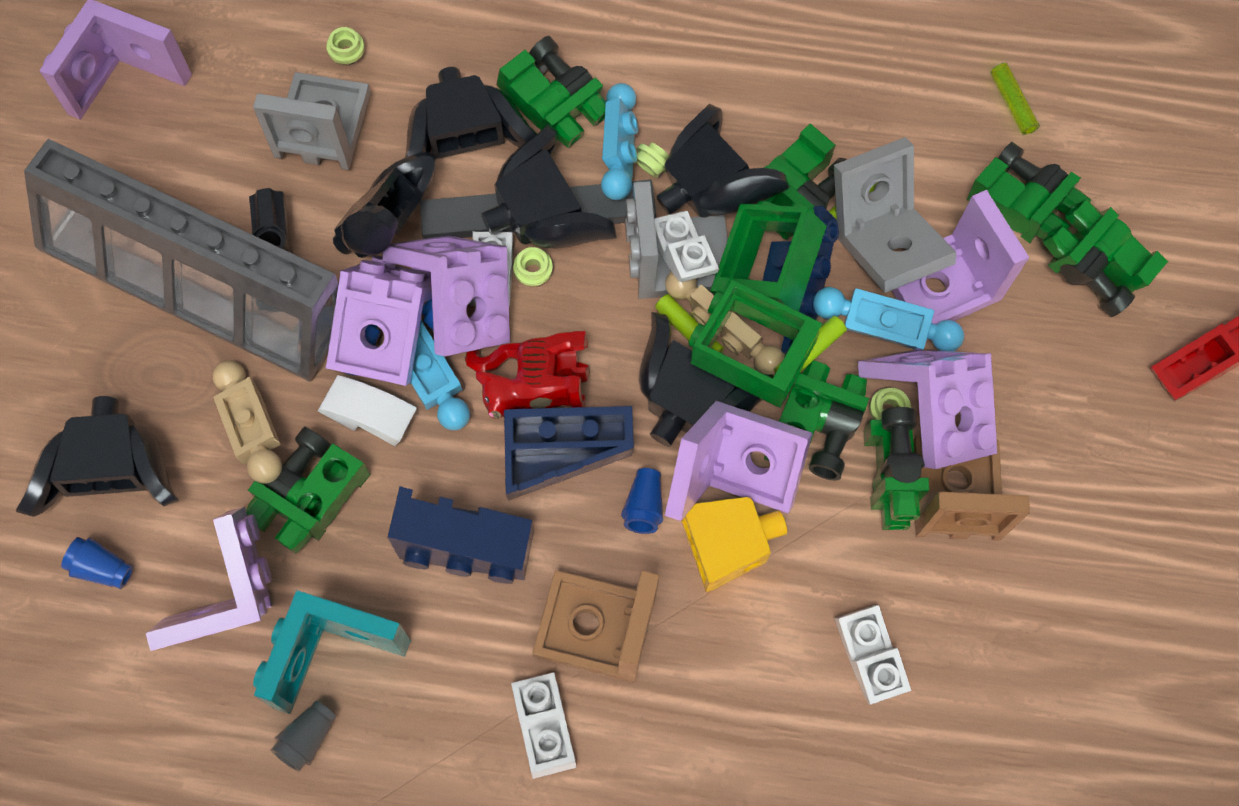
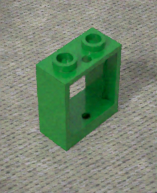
[710,201,827,312]
[688,280,823,408]

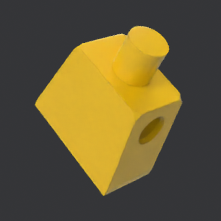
[681,497,787,593]

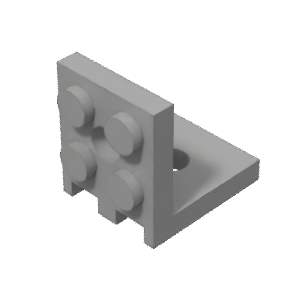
[253,72,371,170]
[834,137,956,293]
[625,181,728,299]

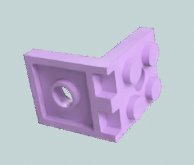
[40,0,192,119]
[892,190,1029,324]
[383,235,510,357]
[326,256,432,386]
[858,350,997,469]
[665,401,812,521]
[146,506,272,651]

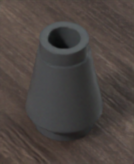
[271,701,336,772]

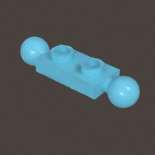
[601,83,638,200]
[813,287,964,351]
[410,321,470,431]

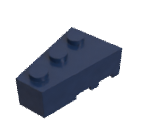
[504,406,634,501]
[388,486,534,584]

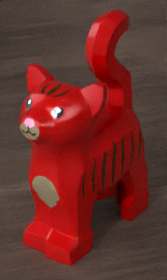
[465,331,589,419]

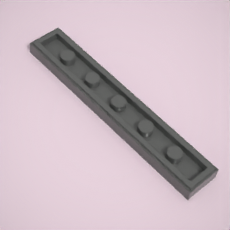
[420,179,656,239]

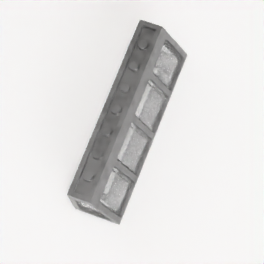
[24,139,339,382]

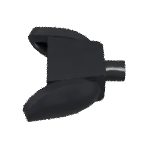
[404,66,537,159]
[656,104,789,218]
[481,123,616,249]
[333,152,437,258]
[638,312,774,447]
[16,396,179,517]

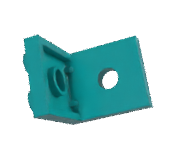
[253,590,411,714]

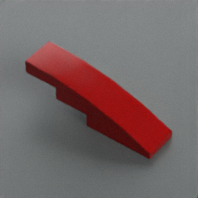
[1150,316,1239,401]

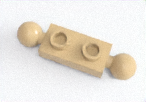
[665,272,786,375]
[213,360,282,484]

